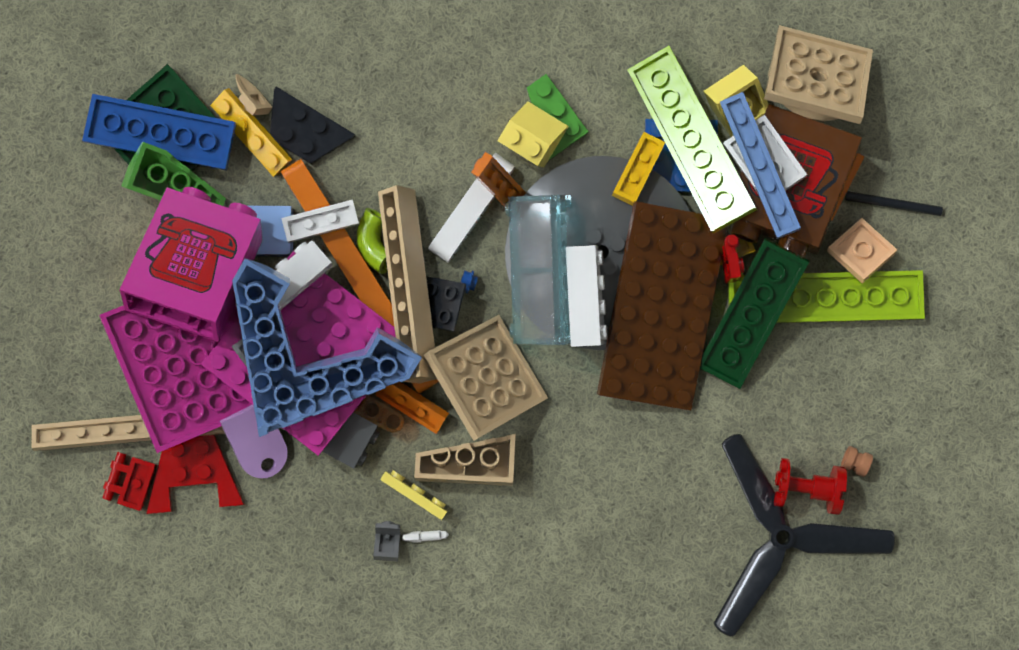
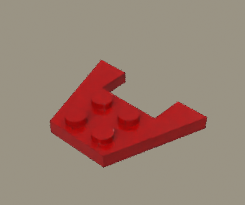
[146,435,245,514]

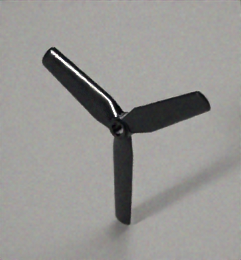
[714,434,895,637]

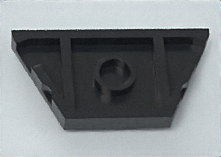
[270,86,355,164]

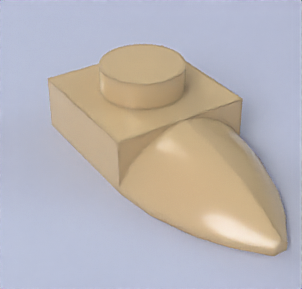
[236,74,273,116]

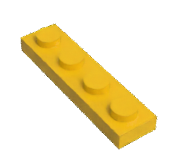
[210,88,292,177]

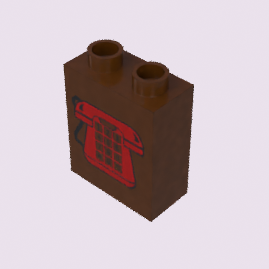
[730,104,862,258]

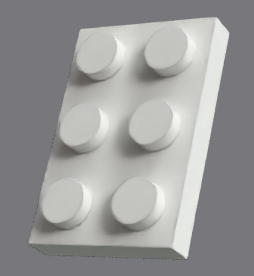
[723,115,807,193]

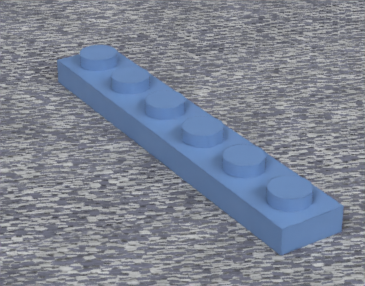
[720,92,801,239]

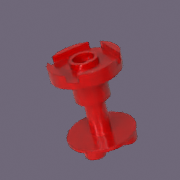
[774,458,847,515]

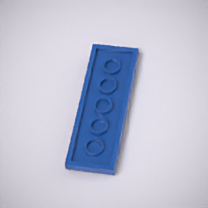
[82,94,237,171]

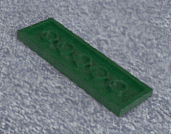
[700,238,809,389]

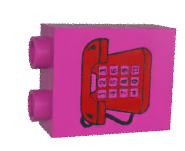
[119,187,262,342]

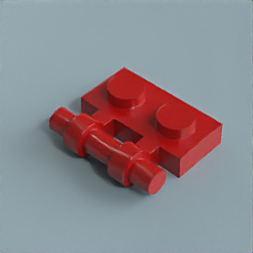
[722,235,744,283]
[102,452,157,511]

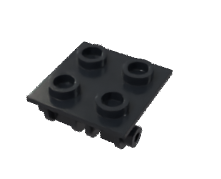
[426,276,466,331]

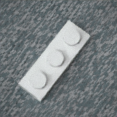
[281,200,359,243]

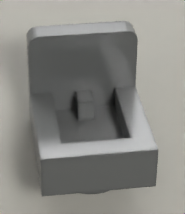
[373,521,401,561]

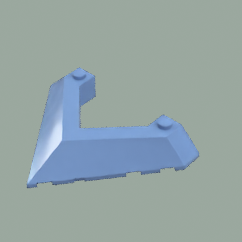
[232,258,422,437]

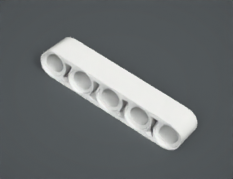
[428,153,516,263]

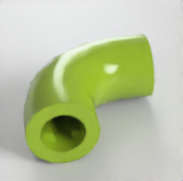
[357,208,388,274]

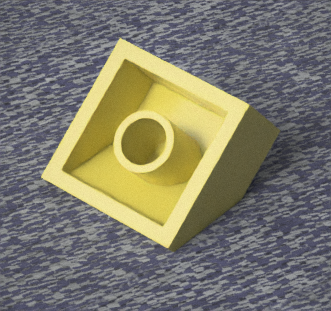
[703,65,768,137]
[497,102,569,168]

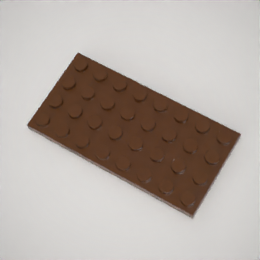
[597,201,728,411]

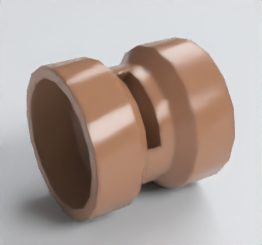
[841,446,873,477]

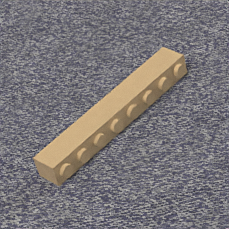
[378,185,437,383]

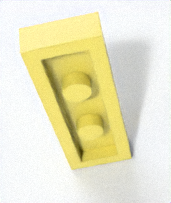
[380,470,448,520]

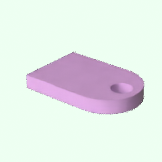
[220,405,287,478]

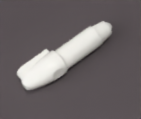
[402,530,449,543]

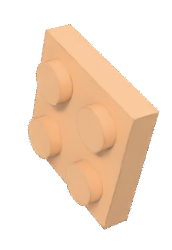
[827,218,897,284]

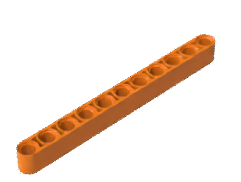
[280,159,439,394]

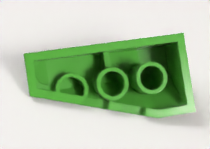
[121,142,226,206]

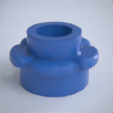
[461,270,478,294]

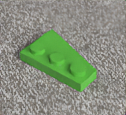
[527,74,588,161]

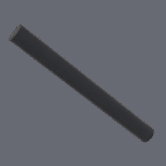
[845,191,943,216]

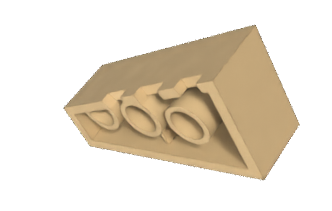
[414,434,516,486]

